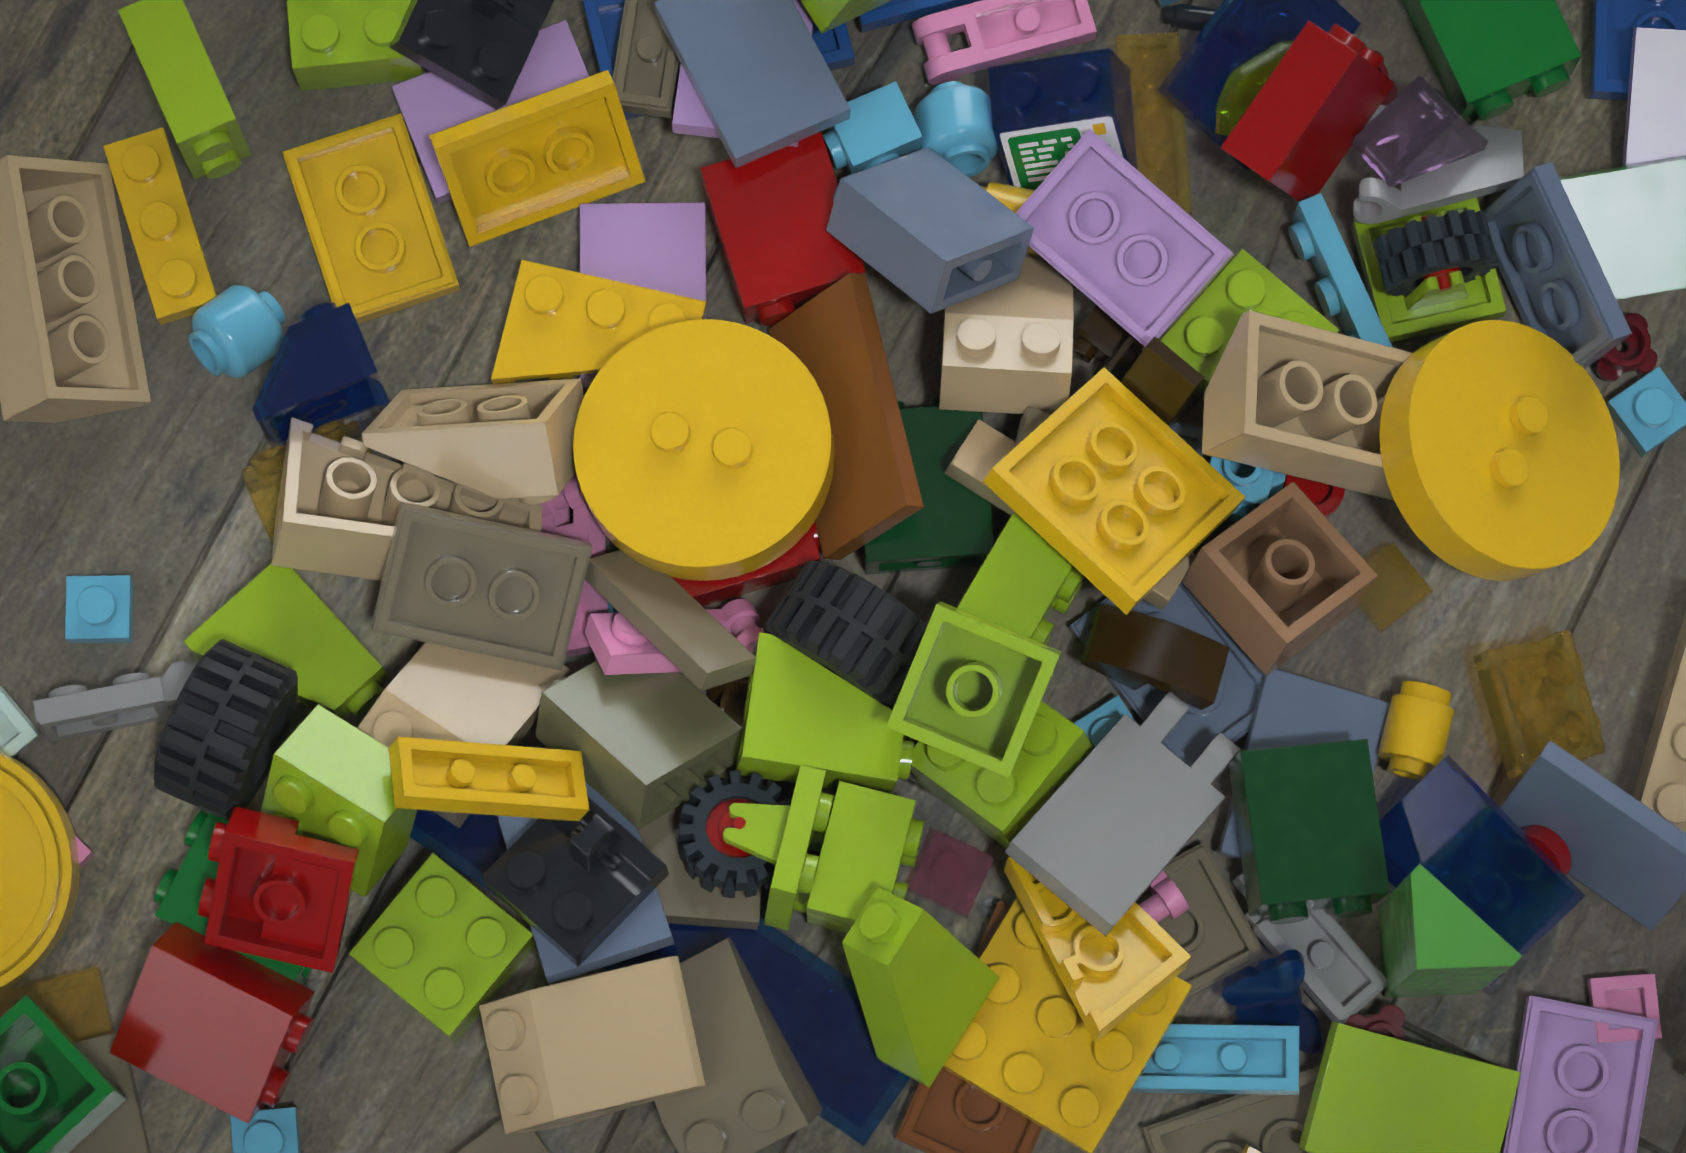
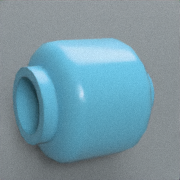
[913,81,1001,177]
[188,285,285,379]

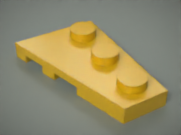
[491,260,707,384]
[1004,856,1191,1043]

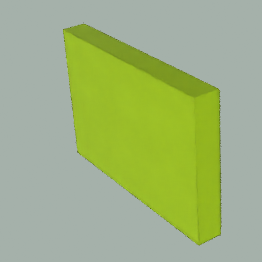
[1298,1021,1521,1153]

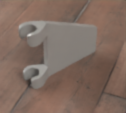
[1353,104,1524,224]

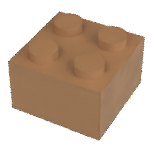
[1182,482,1378,676]

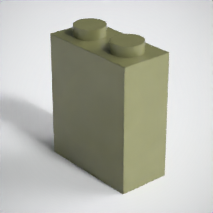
[536,659,743,830]

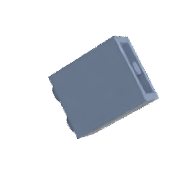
[826,147,1034,314]

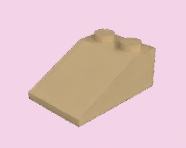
[939,253,1074,414]
[362,378,584,505]
[357,642,570,828]
[479,956,706,1134]

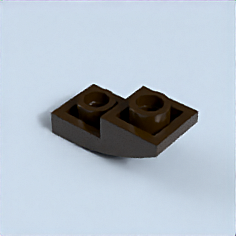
[1081,604,1230,710]

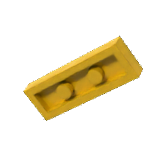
[103,127,217,325]
[388,736,589,821]

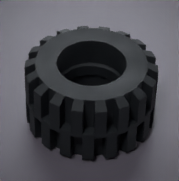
[763,561,927,710]
[154,639,298,821]

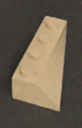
[271,417,543,581]

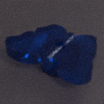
[1222,949,1322,1054]

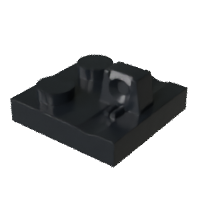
[390,0,554,110]
[481,797,669,967]

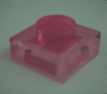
[909,831,995,919]

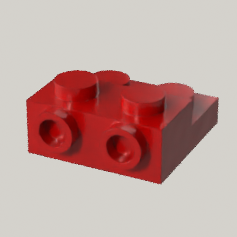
[198,806,360,973]

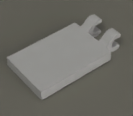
[1005,691,1240,937]

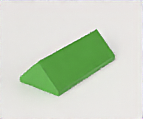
[1378,864,1522,998]

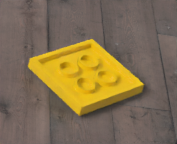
[983,367,1245,615]
[942,896,1192,1153]

